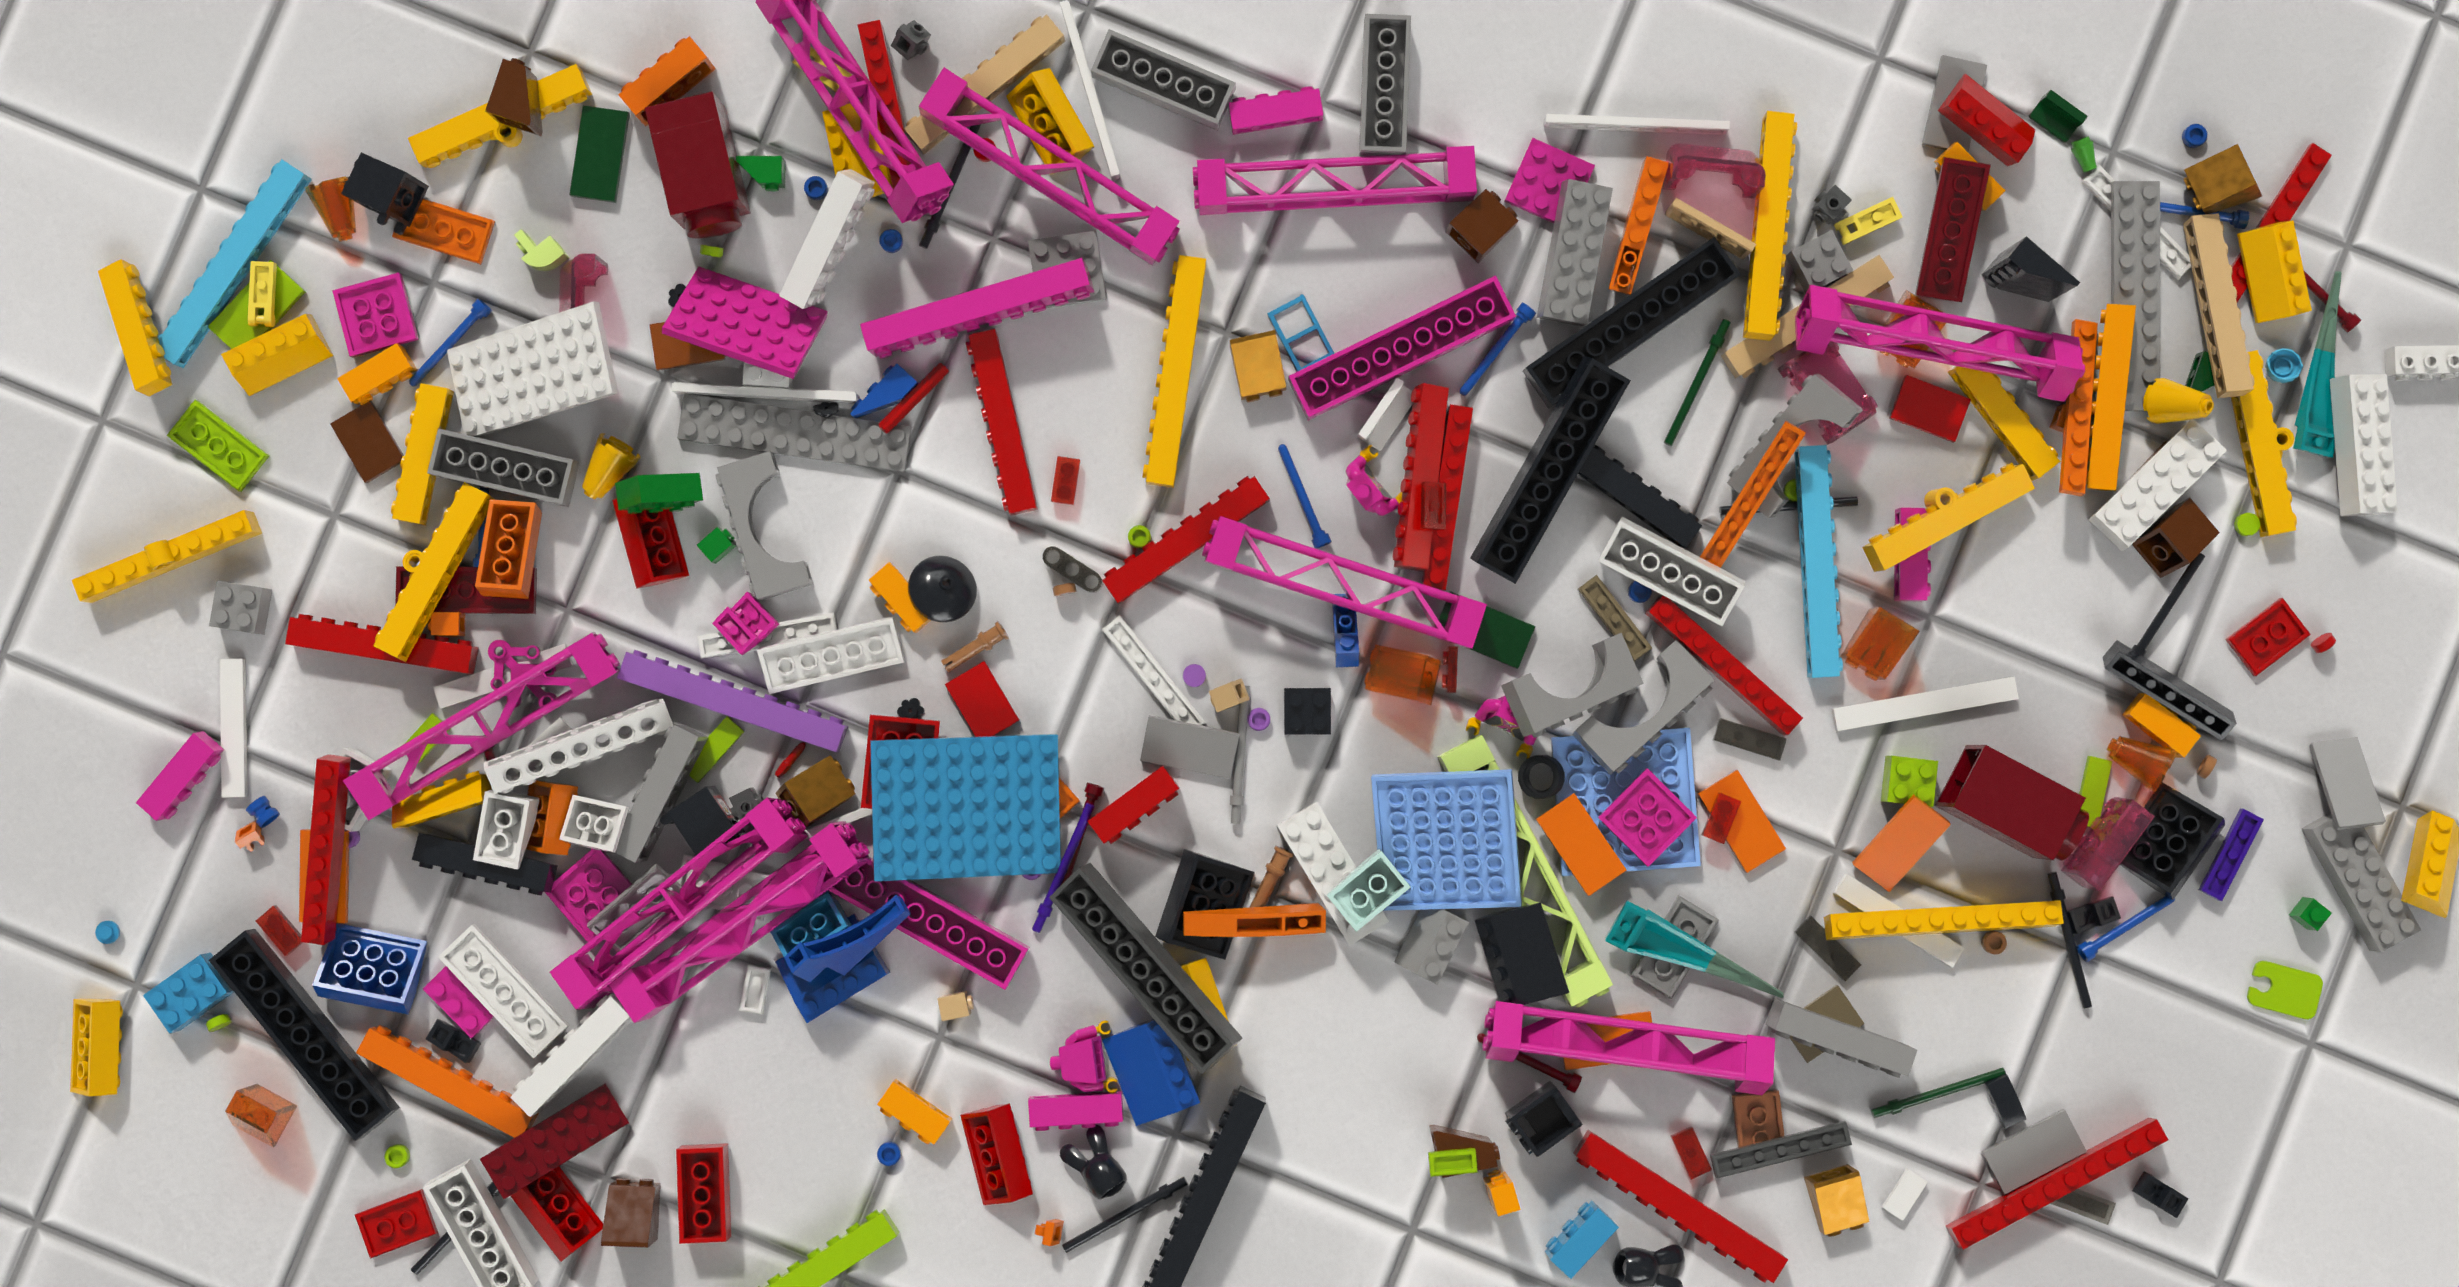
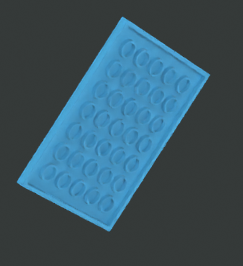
[870,734,1061,881]

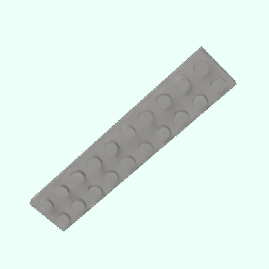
[2111,181,2160,411]
[677,393,912,472]

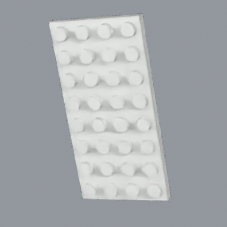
[447,302,618,437]

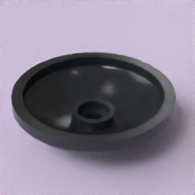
[908,556,977,622]

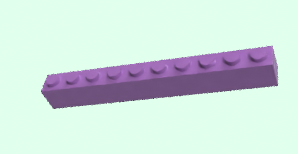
[617,649,848,752]

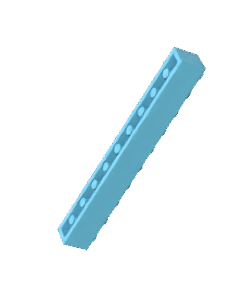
[158,159,312,368]
[1794,445,1843,678]

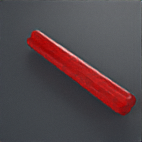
[878,363,949,434]

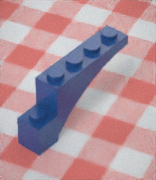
[784,895,911,982]

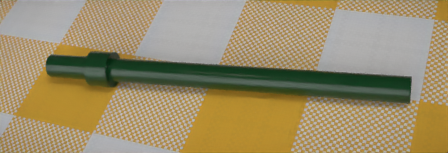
[1664,319,1731,446]
[1871,1068,2006,1118]

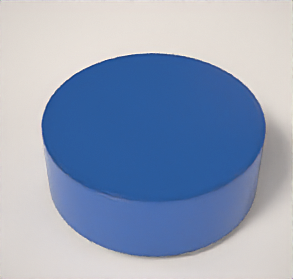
[2182,124,2208,148]
[804,176,828,200]
[879,229,903,253]
[1628,581,1652,603]
[877,1142,901,1166]

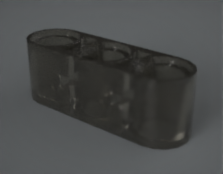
[1043,546,1103,593]

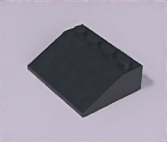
[1982,236,2080,302]
[2109,782,2225,900]
[1155,849,1255,960]
[1474,902,1570,1005]

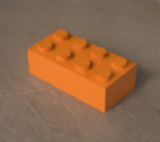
[618,36,716,127]
[475,499,542,599]

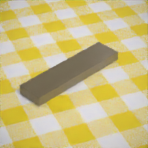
[1578,575,1652,662]

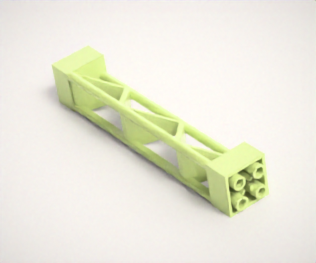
[1437,735,1613,1008]

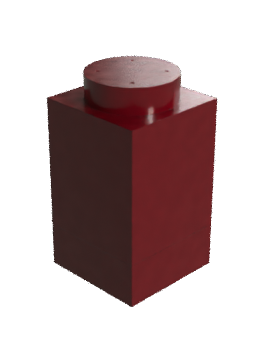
[645,91,751,239]
[1935,745,2089,861]

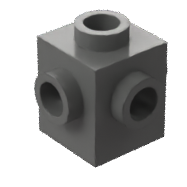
[891,20,931,60]
[1812,185,1852,225]
[729,787,764,825]

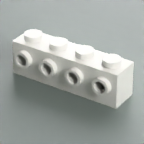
[2385,345,2459,381]

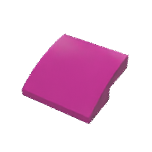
[712,592,779,655]

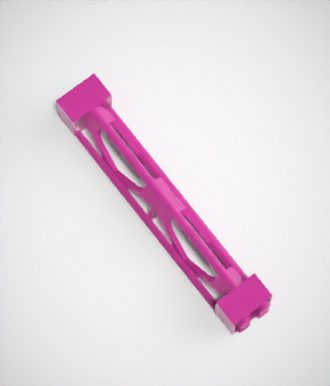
[755,0,954,223]
[343,632,620,821]
[549,797,808,1010]

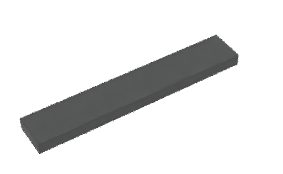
[1710,1121,1852,1178]

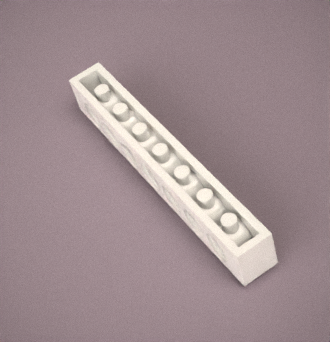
[483,696,673,794]

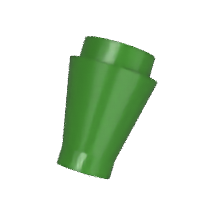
[2071,136,2097,172]

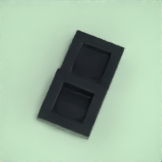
[2067,896,2121,934]
[426,1019,481,1063]
[1985,1074,2026,1129]
[2132,1171,2189,1218]

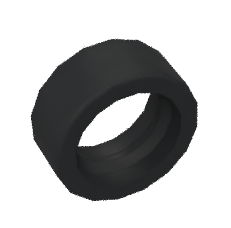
[1518,755,1565,799]

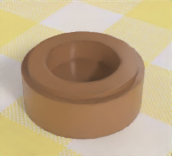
[1052,583,1077,596]
[2197,755,2217,779]
[1981,931,2007,954]

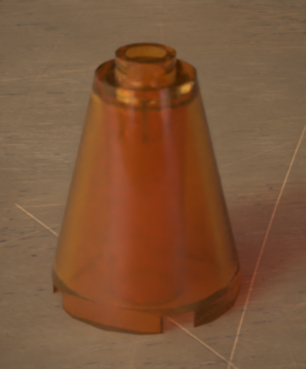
[304,176,356,242]
[2106,736,2177,792]

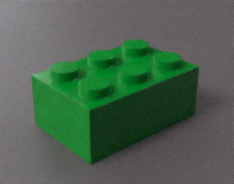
[615,473,703,514]

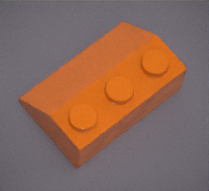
[526,780,578,855]

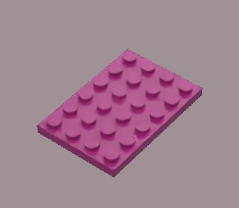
[662,266,828,379]

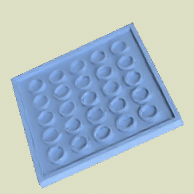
[1551,728,1701,876]
[1371,769,1522,911]

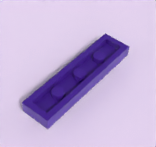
[2198,808,2264,901]

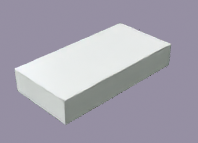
[739,964,772,1015]
[1881,1168,1928,1221]

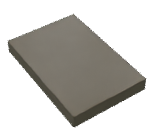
[1790,985,1865,1063]

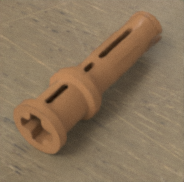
[941,621,1009,673]
[1250,845,1294,907]

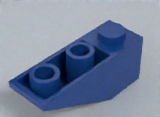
[850,364,918,418]
[1332,593,1359,668]

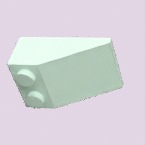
[1327,849,1411,932]

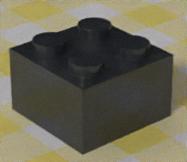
[1284,688,1331,735]

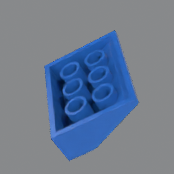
[775,913,890,1023]
[312,923,427,1015]
[1102,1019,1201,1126]

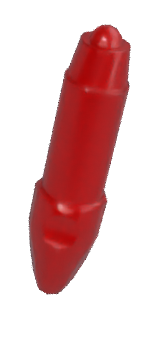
[775,742,806,778]

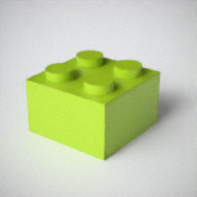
[1881,756,1938,807]

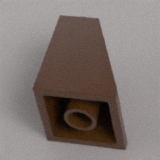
[485,58,543,136]
[1446,189,1519,264]
[2132,498,2220,578]
[1429,1125,1500,1178]
[601,1178,660,1248]

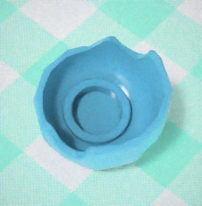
[2265,348,2303,383]

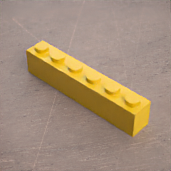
[98,259,173,396]
[1948,366,2061,481]
[391,383,454,526]

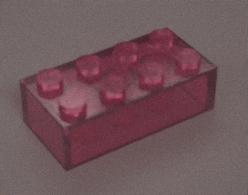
[2060,797,2155,891]

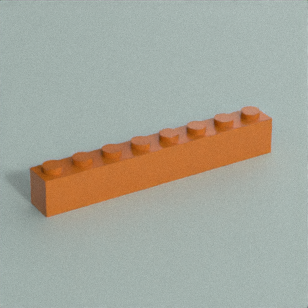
[356,1025,539,1138]

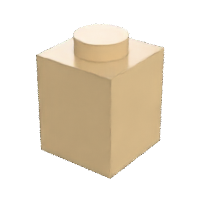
[1209,678,1250,713]
[937,991,974,1021]

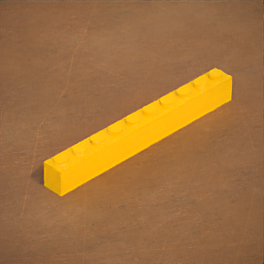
[1743,111,1797,341]
[1142,255,1206,488]
[1824,900,2064,940]

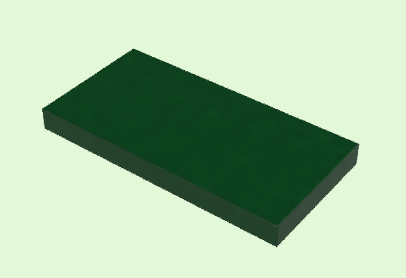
[569,105,630,203]
[1438,591,1536,669]

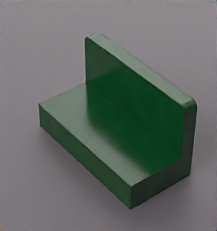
[2029,90,2088,143]

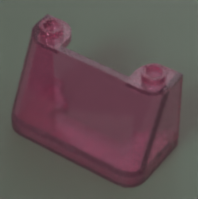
[1663,143,1766,199]
[559,254,608,313]
[1777,341,1878,445]

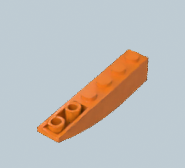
[1608,156,1669,295]
[1183,903,1326,937]

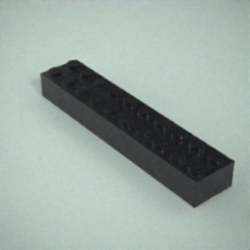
[1522,237,1741,409]
[1470,356,1631,584]
[209,929,400,1141]
[1142,1085,1266,1287]

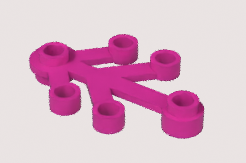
[488,640,557,708]

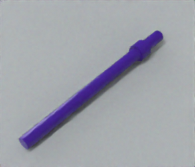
[1032,803,1095,933]

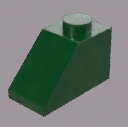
[2185,351,2215,392]

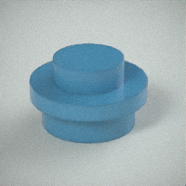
[95,921,120,944]

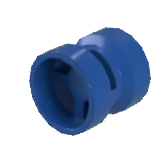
[246,796,280,828]

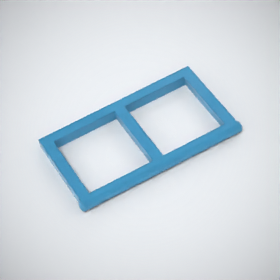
[1267,294,1335,372]

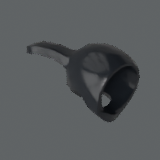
[1060,1125,1127,1200]
[1613,1245,1684,1287]

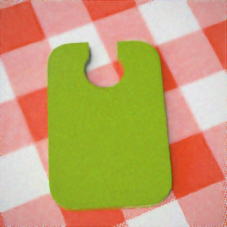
[2247,961,2323,1020]

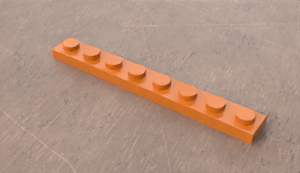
[2059,319,2098,497]
[1700,421,1806,568]

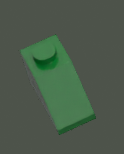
[736,156,785,192]

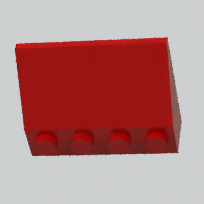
[861,715,940,809]

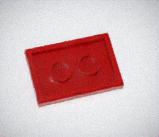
[1889,375,1971,443]
[2225,598,2311,676]
[945,661,1020,737]
[355,1189,438,1259]

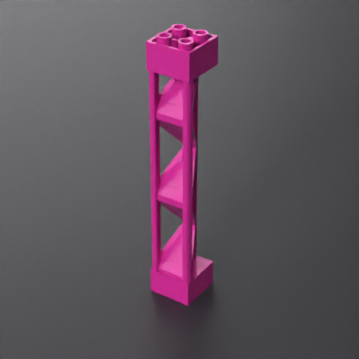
[919,67,1180,266]
[1193,146,1477,215]
[1795,284,2085,402]
[1202,516,1487,649]
[609,821,871,1023]
[1482,1001,1775,1095]

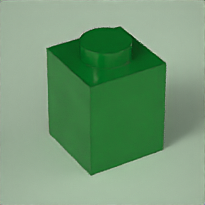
[697,527,736,564]
[2289,897,2332,931]

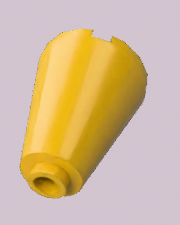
[2143,378,2214,424]
[582,433,641,499]

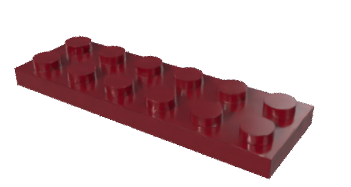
[1915,157,1991,303]
[395,566,537,614]
[480,1083,629,1199]

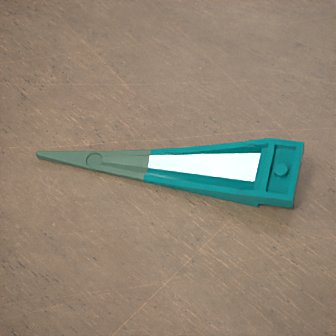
[2293,271,2342,458]
[1605,901,1784,998]

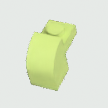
[514,229,570,271]

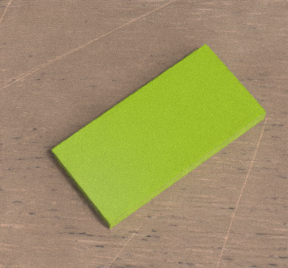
[208,260,306,349]
[166,400,269,492]

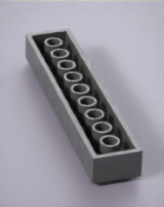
[1049,863,1243,1074]

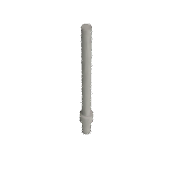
[1230,685,1250,824]

